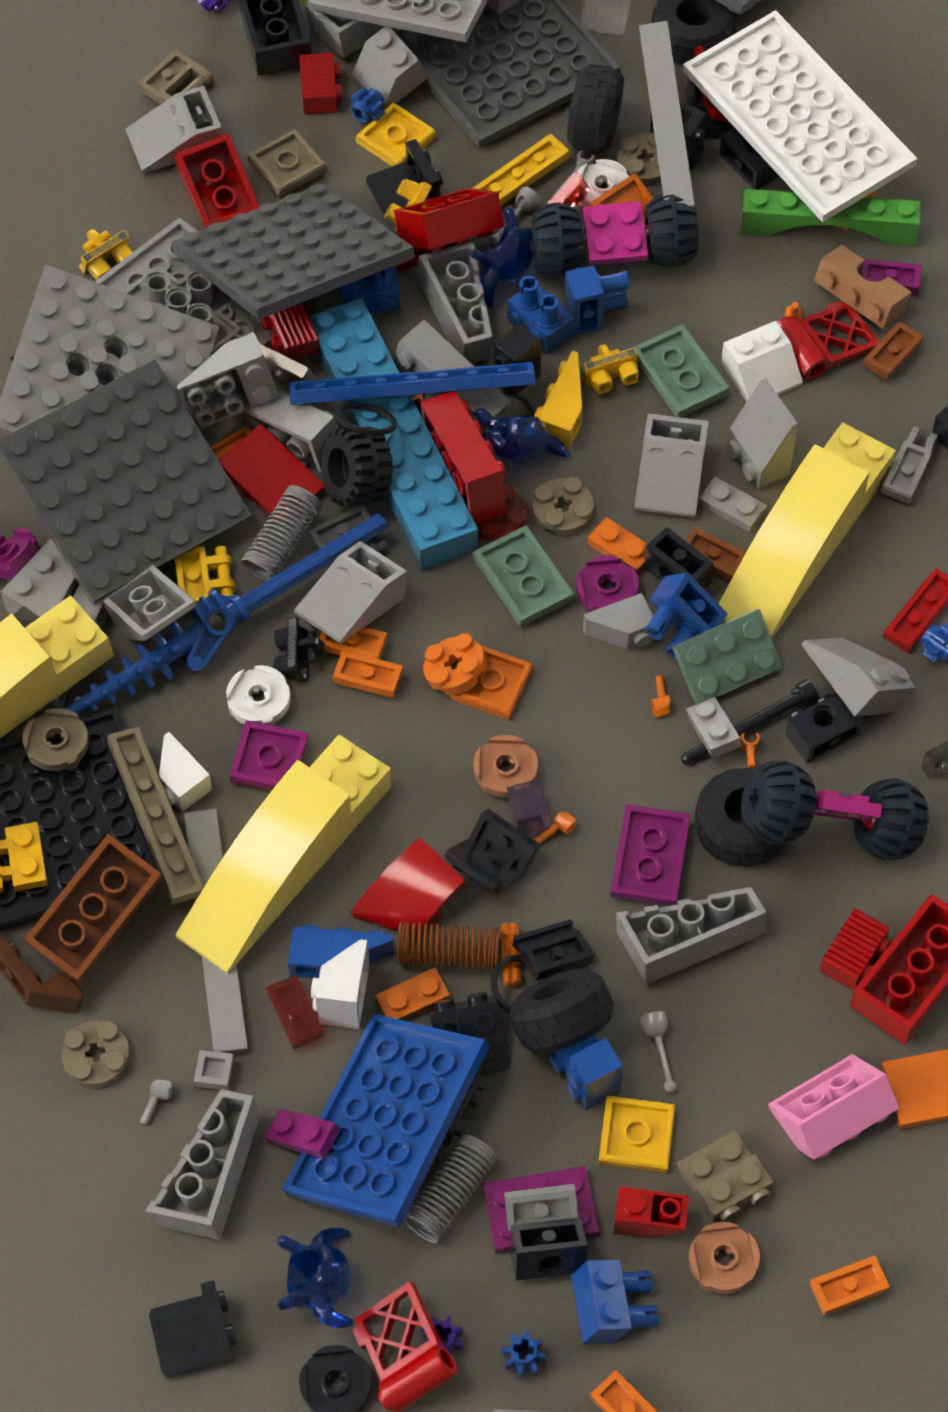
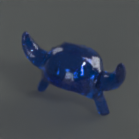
[469,206,533,308]
[474,408,569,464]
[277,1228,354,1328]

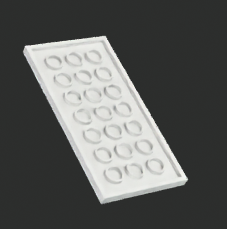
[683,10,917,223]

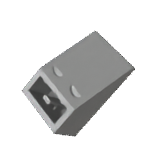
[125,86,223,173]
[176,332,280,429]
[634,413,709,518]
[294,541,407,644]

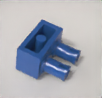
[338,265,401,313]
[564,266,629,335]
[507,275,574,354]
[644,573,728,660]
[571,1260,659,1344]

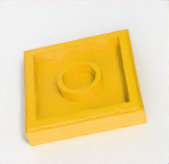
[356,102,436,166]
[598,1096,675,1173]

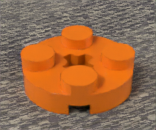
[423,633,487,695]

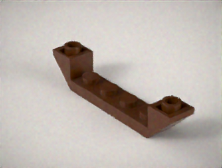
[0,931,83,1013]

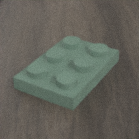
[632,324,730,418]
[473,525,574,627]
[672,609,783,705]

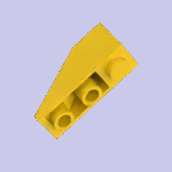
[533,350,582,448]

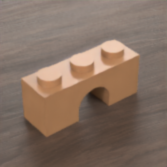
[814,245,911,329]

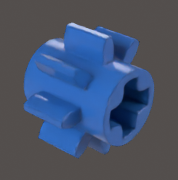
[350,87,385,123]
[920,623,948,663]
[501,1330,546,1379]

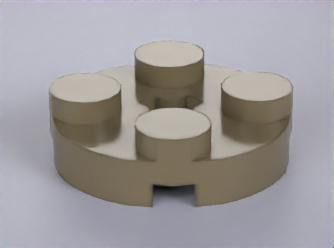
[617,133,661,186]
[532,476,594,537]
[23,708,89,771]
[61,1021,131,1089]

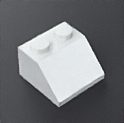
[721,321,803,402]
[311,939,370,1029]

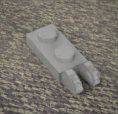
[881,426,938,504]

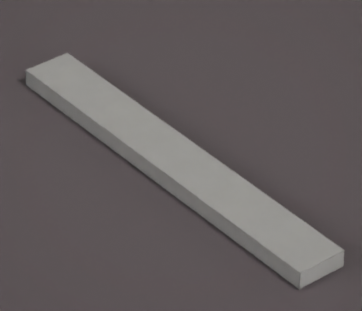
[639,21,695,208]
[184,809,248,1055]

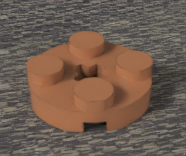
[473,735,538,798]
[688,1222,760,1294]

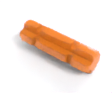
[501,923,521,987]

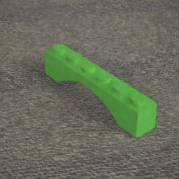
[740,189,920,246]

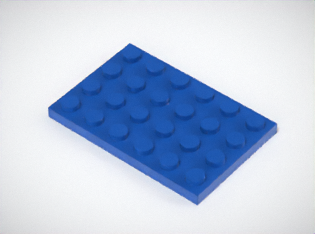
[282,1014,490,1228]

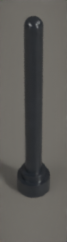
[681,679,819,765]

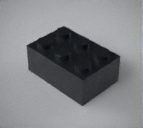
[239,0,312,76]

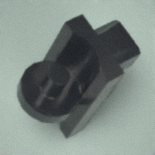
[274,617,325,683]

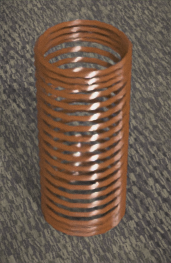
[397,922,501,970]

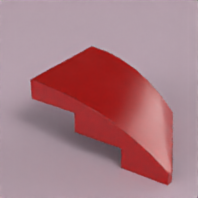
[350,837,466,939]

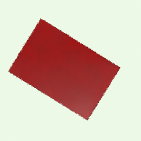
[218,424,325,526]

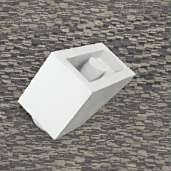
[159,732,212,812]

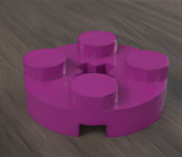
[0,528,41,581]
[576,555,639,613]

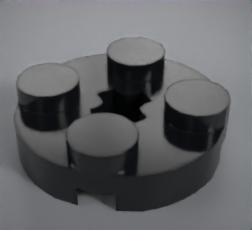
[299,1345,372,1412]

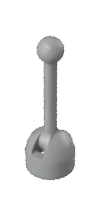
[489,186,541,246]
[639,1011,677,1093]

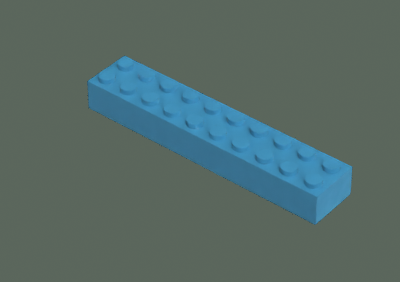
[309,298,478,570]

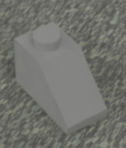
[583,593,654,650]

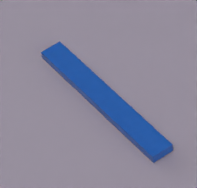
[289,362,536,405]

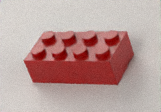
[421,391,509,524]
[850,893,948,1045]

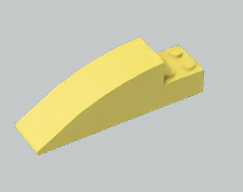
[718,422,896,639]
[0,595,114,738]
[176,735,391,974]

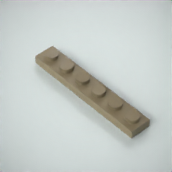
[107,726,204,905]

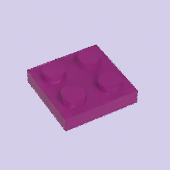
[229,721,309,790]

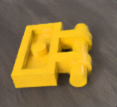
[175,546,236,603]
[0,822,48,893]

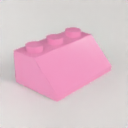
[768,1054,899,1160]

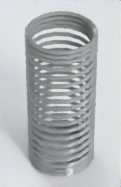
[241,485,322,581]
[404,1134,498,1243]

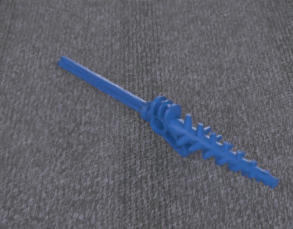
[65,513,388,716]

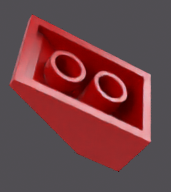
[174,133,259,229]

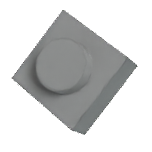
[194,1050,234,1091]

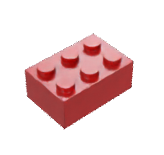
[394,188,504,253]

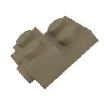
[676,1130,774,1223]

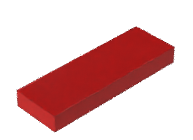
[882,568,948,654]

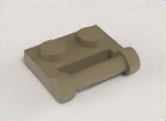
[138,49,214,105]

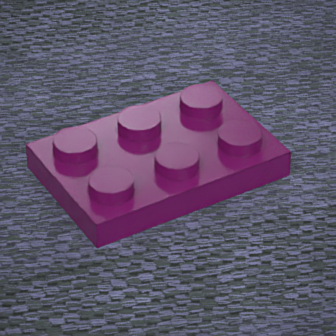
[610,804,691,906]
[483,1166,599,1254]

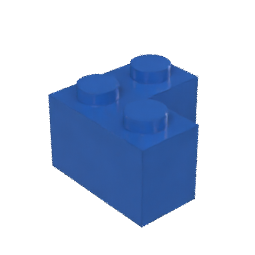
[549,1035,623,1110]

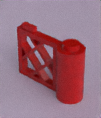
[777,300,879,380]
[352,1281,458,1412]

